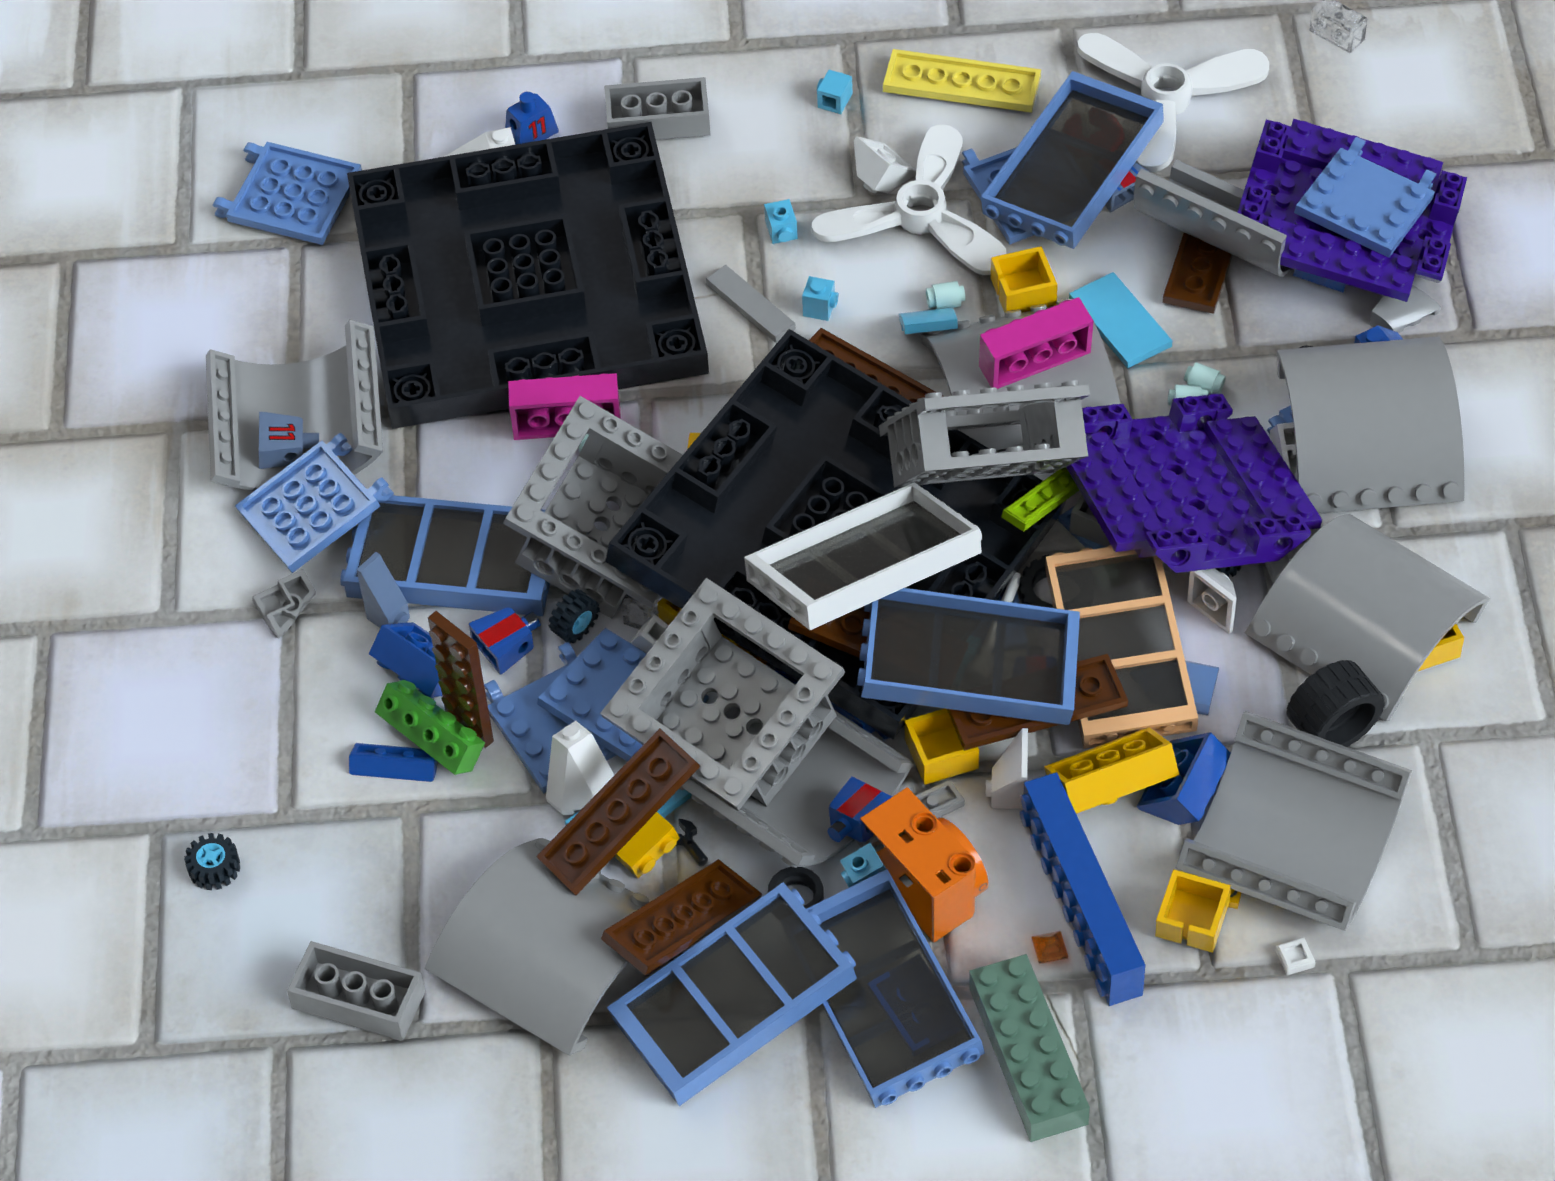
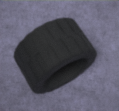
[1286,660,1385,747]

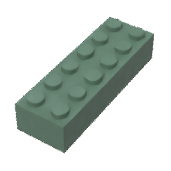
[969,954,1090,1142]

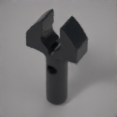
[675,819,708,866]

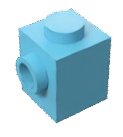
[817,70,853,114]
[764,199,798,244]
[802,276,839,321]
[840,843,886,887]

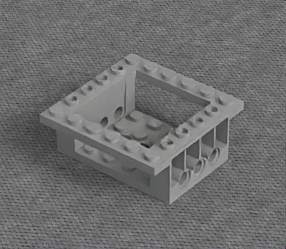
[879,380,1090,487]
[503,396,682,619]
[600,578,845,811]

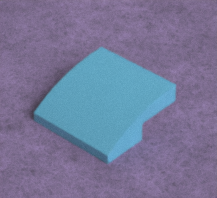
[899,308,958,334]

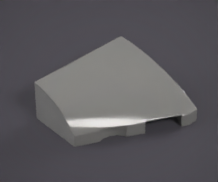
[1370,285,1441,333]
[252,569,316,638]

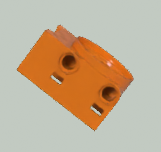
[860,787,988,943]

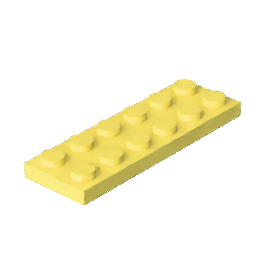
[883,49,1041,113]

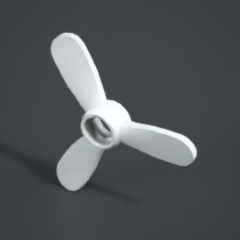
[1077,33,1269,172]
[812,125,1006,275]

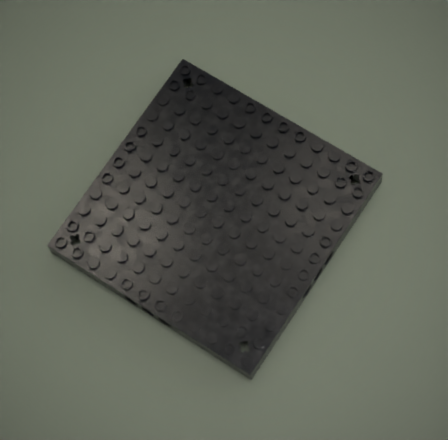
[347,122,709,429]
[605,329,1067,740]

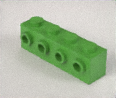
[375,680,485,775]

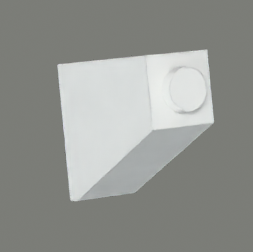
[546,721,614,815]

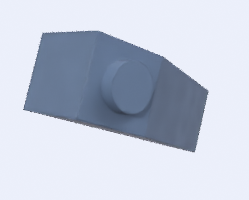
[356,552,410,628]

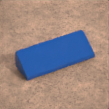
[349,743,438,782]

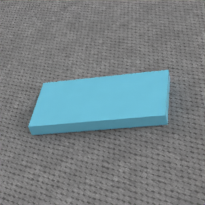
[1069,272,1173,369]

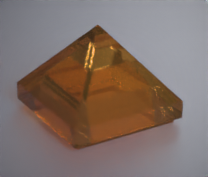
[1031,931,1068,964]

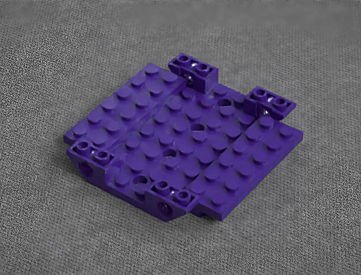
[1237,118,1467,302]
[1066,394,1322,573]

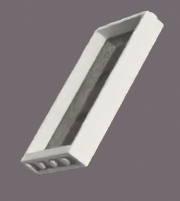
[744,482,982,630]

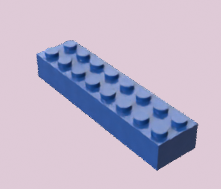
[1020,772,1146,1006]

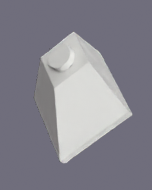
[854,136,916,194]
[1187,568,1237,634]
[985,728,1028,809]

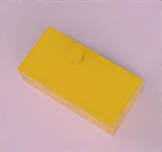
[1044,727,1179,814]

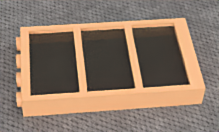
[1045,545,1198,749]

